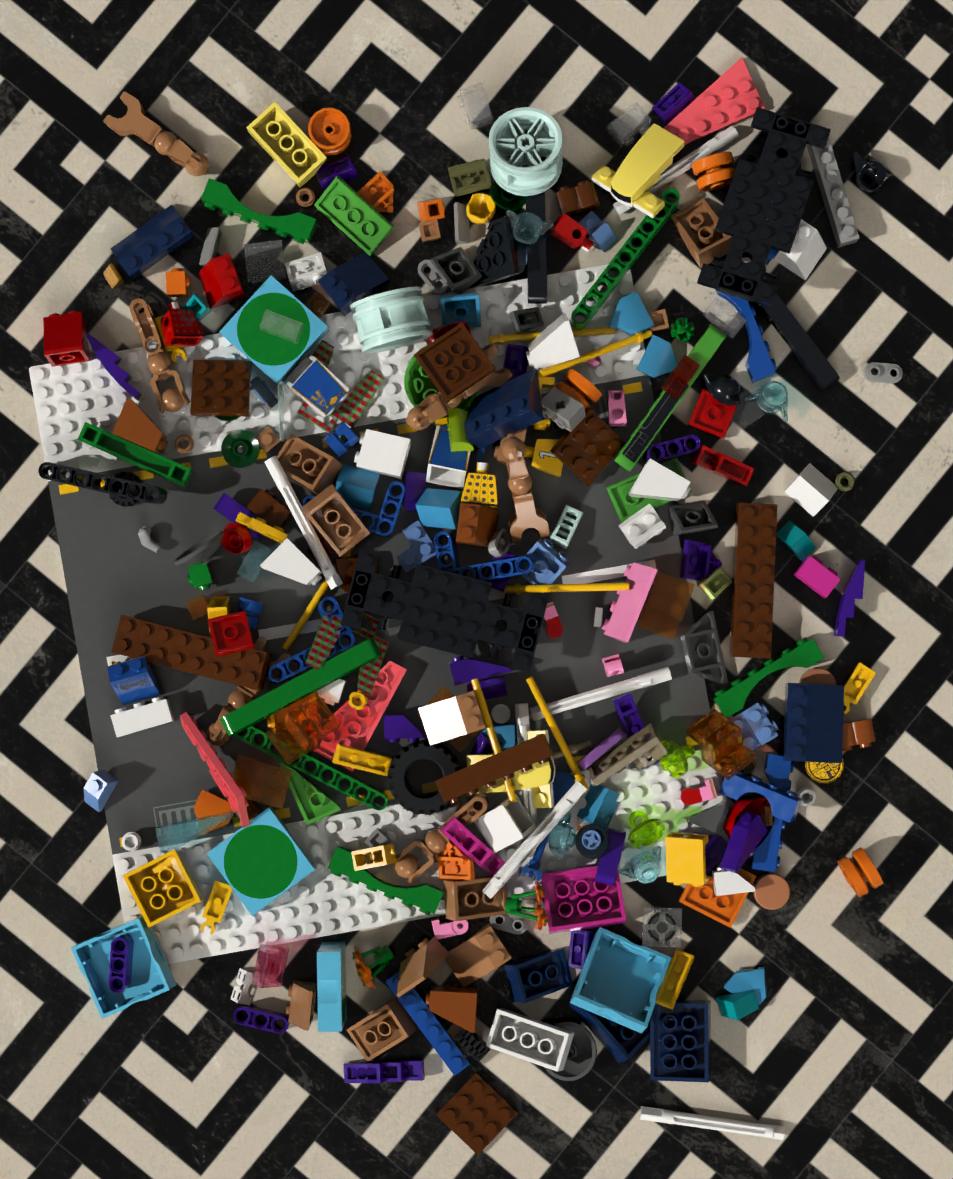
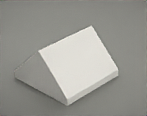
[784,463,838,517]

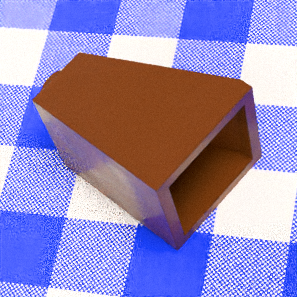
[112,397,169,455]
[456,503,499,547]
[426,985,477,1033]

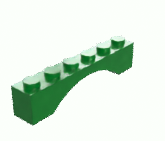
[201,178,318,244]
[77,422,194,488]
[712,637,825,719]
[328,845,444,915]

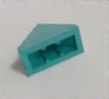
[182,293,212,323]
[776,520,816,561]
[716,990,759,1020]

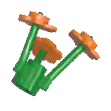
[505,881,548,930]
[352,945,394,989]

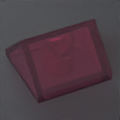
[252,944,289,988]

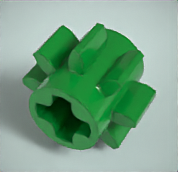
[671,318,694,342]

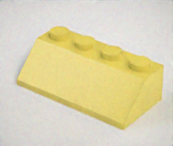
[247,102,327,188]

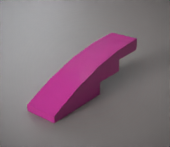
[440,817,505,876]

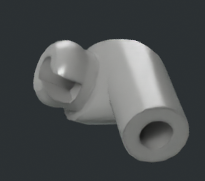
[138,526,161,553]
[434,801,461,822]

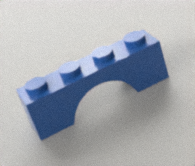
[719,768,802,823]

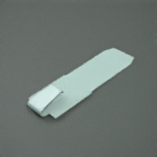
[278,382,287,442]

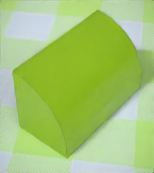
[447,408,474,452]

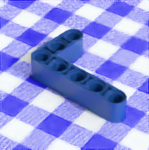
[303,481,405,537]
[434,531,536,581]
[266,597,355,684]

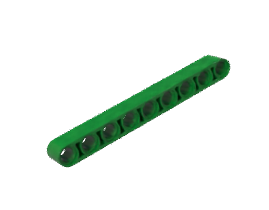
[571,188,680,330]
[220,638,382,737]
[235,725,389,811]

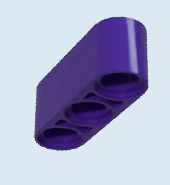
[643,435,701,462]
[213,493,269,540]
[595,828,626,886]
[108,934,134,993]
[233,1004,290,1034]

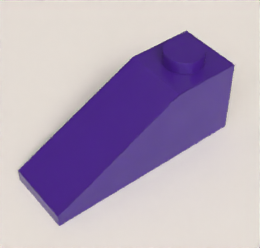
[449,656,511,686]
[720,811,768,873]

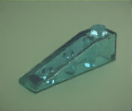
[155,812,234,852]

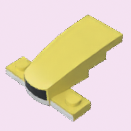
[592,123,685,218]
[466,730,555,808]

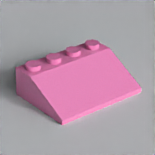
[602,562,657,643]

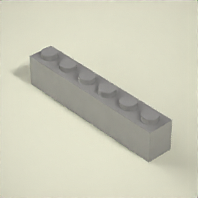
[806,138,859,248]

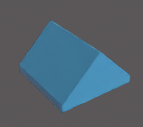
[440,293,481,328]
[336,464,380,511]
[416,488,462,530]
[577,784,620,830]

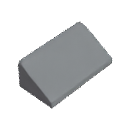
[454,202,470,244]
[199,227,222,266]

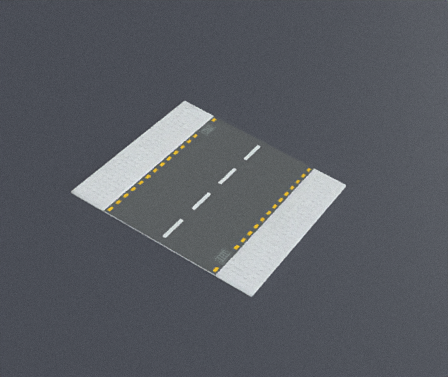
[29,261,729,964]

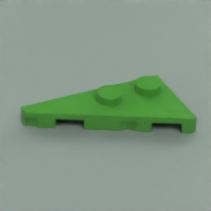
[279,762,341,825]

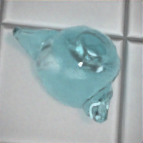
[506,210,554,244]
[744,381,788,422]
[549,813,576,860]
[619,846,662,884]

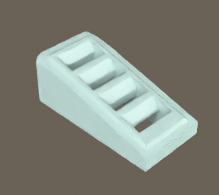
[549,505,584,549]

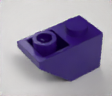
[384,715,423,742]

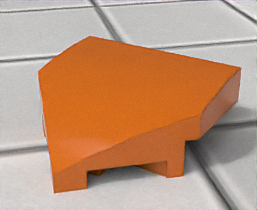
[357,171,394,213]
[194,790,234,835]
[435,841,475,880]

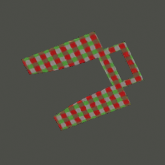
[292,340,384,433]
[305,608,389,695]

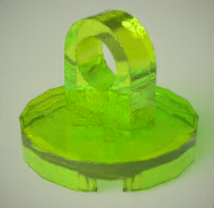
[658,741,695,778]
[628,810,665,849]

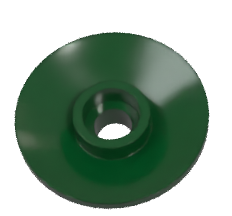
[490,181,526,211]
[221,430,260,468]

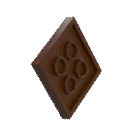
[414,323,495,403]
[190,360,252,417]
[550,407,626,487]
[436,1072,518,1155]

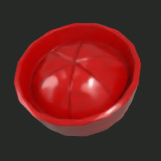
[222,523,252,554]

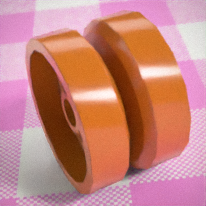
[308,108,351,156]
[691,152,736,192]
[555,368,602,409]
[837,847,883,898]

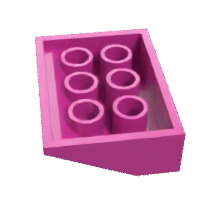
[541,866,626,934]

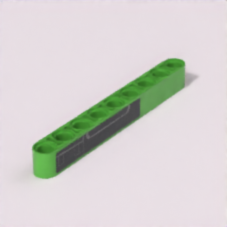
[614,324,726,472]

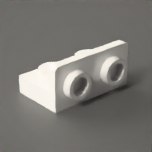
[284,252,327,291]
[618,503,666,549]

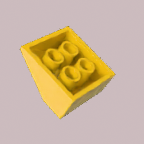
[123,849,204,928]

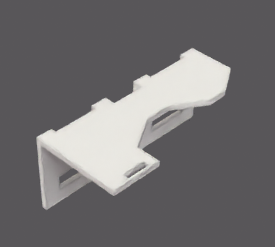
[231,968,255,1005]

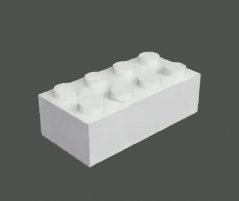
[486,1008,574,1072]

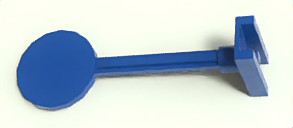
[519,771,576,882]

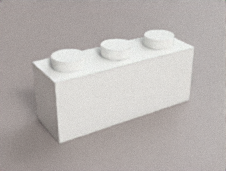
[110,696,175,737]

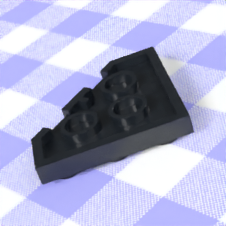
[471,217,520,288]

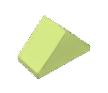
[698,567,733,601]

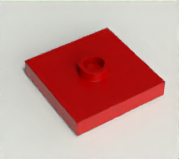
[688,389,737,439]
[207,610,254,657]

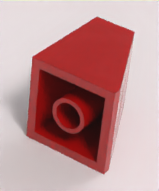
[198,253,247,309]
[43,311,90,367]

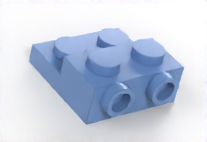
[521,538,569,594]
[724,702,779,755]

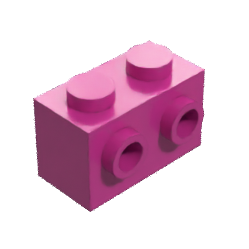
[793,556,841,598]

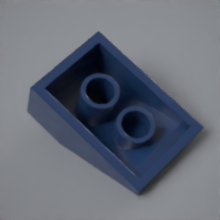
[318,252,389,316]
[504,948,573,1003]

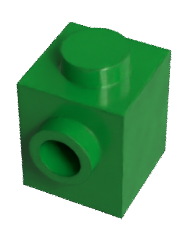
[187,563,215,591]

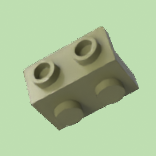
[448,158,491,197]

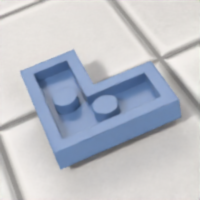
[396,521,436,573]

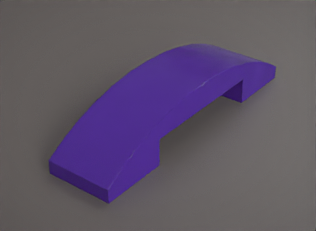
[613,692,659,769]

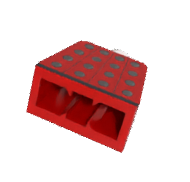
[548,213,594,252]
[161,302,205,346]

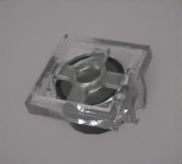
[642,906,682,948]

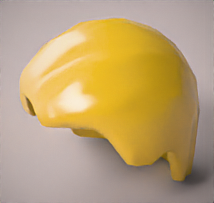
[466,193,496,224]

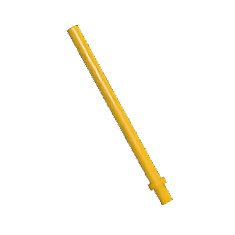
[488,327,615,345]
[539,330,652,378]
[282,546,354,651]
[504,582,630,595]
[525,676,590,792]
[471,678,518,803]

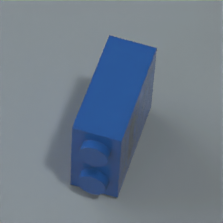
[107,656,160,705]

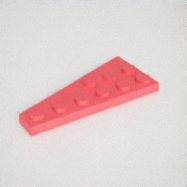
[663,57,765,145]
[301,661,407,772]
[180,712,250,828]

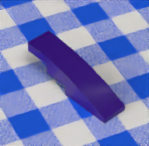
[86,333,142,400]
[834,560,865,637]
[343,1060,425,1083]

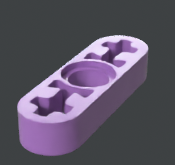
[577,727,626,770]

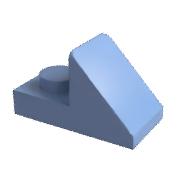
[579,211,618,252]

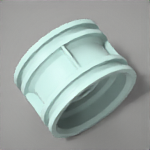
[489,107,563,196]
[350,286,434,354]

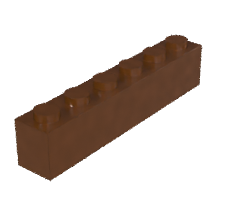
[435,733,554,804]

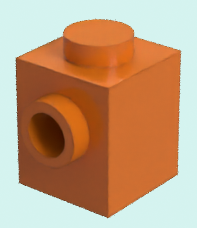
[417,198,445,221]
[166,268,191,298]

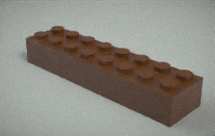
[730,503,778,659]
[111,615,272,691]

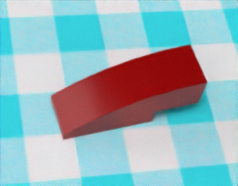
[690,445,754,486]

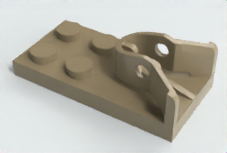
[588,723,667,786]

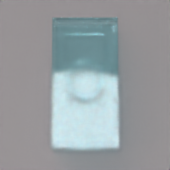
[236,541,272,584]

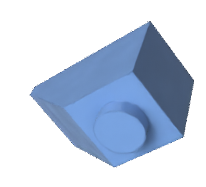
[84,770,119,812]

